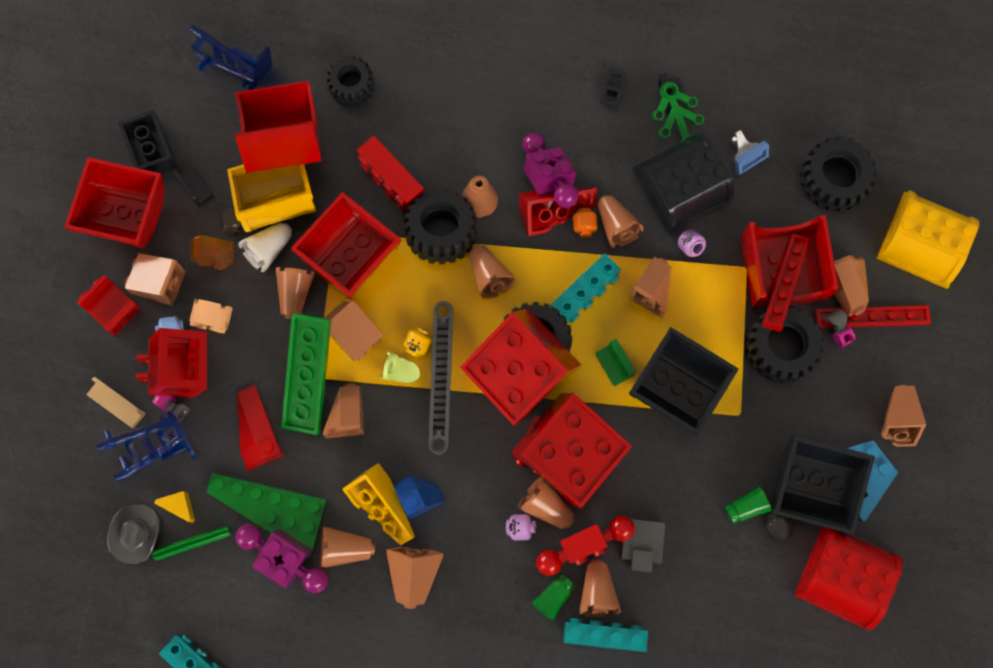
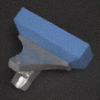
[731,130,769,175]

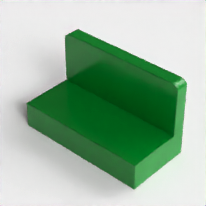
[595,339,636,386]

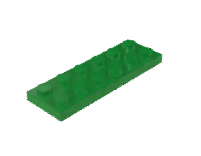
[281,313,332,435]

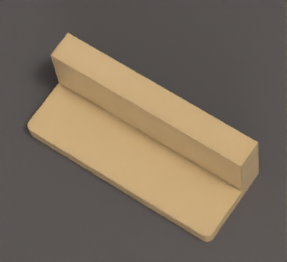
[86,377,146,429]

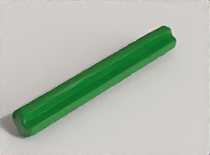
[152,526,231,561]

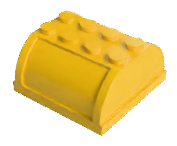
[227,164,317,232]
[876,190,979,289]

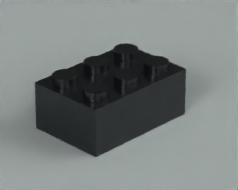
[118,110,177,173]

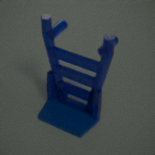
[189,25,273,90]
[96,411,196,482]

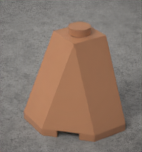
[834,255,869,317]
[629,257,671,319]
[323,383,365,438]
[881,385,926,447]
[386,547,443,609]

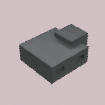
[620,519,665,573]

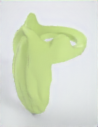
[379,352,420,383]

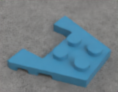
[847,440,898,522]

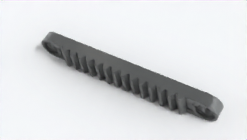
[428,301,453,455]

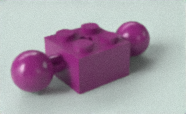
[523,133,578,208]
[235,524,328,594]

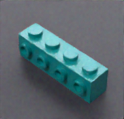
[550,253,621,324]
[563,618,648,652]
[159,634,222,668]

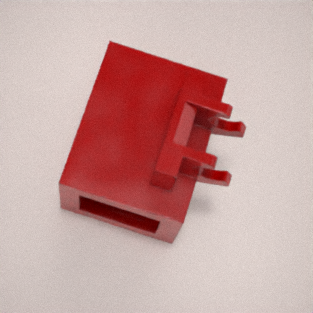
[136,328,207,398]

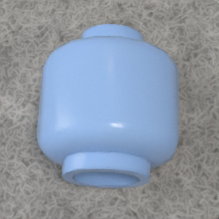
[155,316,184,339]

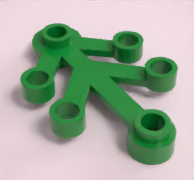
[652,82,704,142]

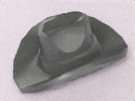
[107,505,160,564]

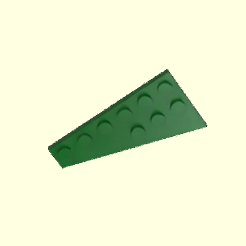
[207,473,327,559]

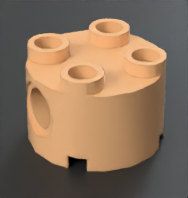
[189,299,233,334]

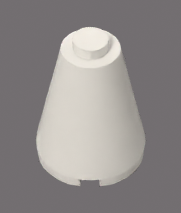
[239,222,292,272]

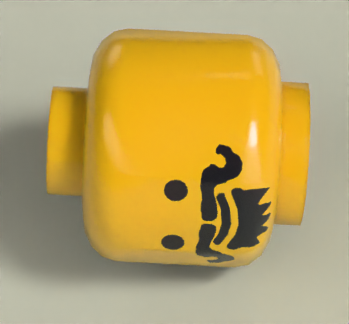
[403,327,431,357]

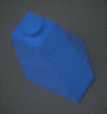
[393,475,446,520]

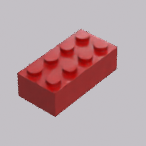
[357,136,424,213]

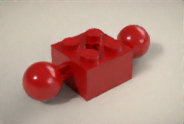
[536,515,635,576]

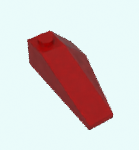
[519,187,597,236]
[237,385,284,471]

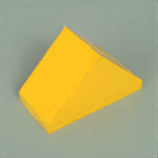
[154,491,195,523]

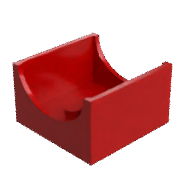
[235,80,322,174]
[740,215,839,309]
[460,308,581,426]
[511,393,632,508]

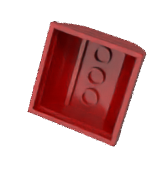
[64,157,165,248]
[291,192,401,299]
[794,526,903,631]

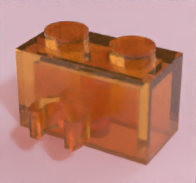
[191,235,234,270]

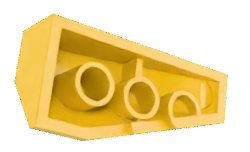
[342,463,415,545]

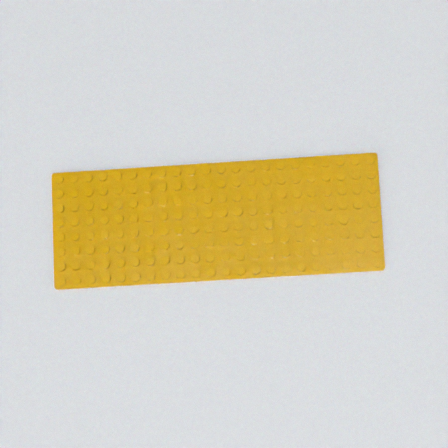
[324,237,747,416]

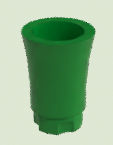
[725,486,772,524]
[531,574,575,621]

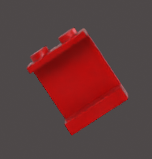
[76,275,141,336]

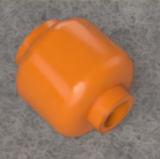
[573,208,598,237]

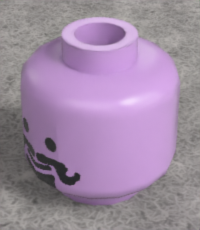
[678,229,706,257]
[506,514,536,541]

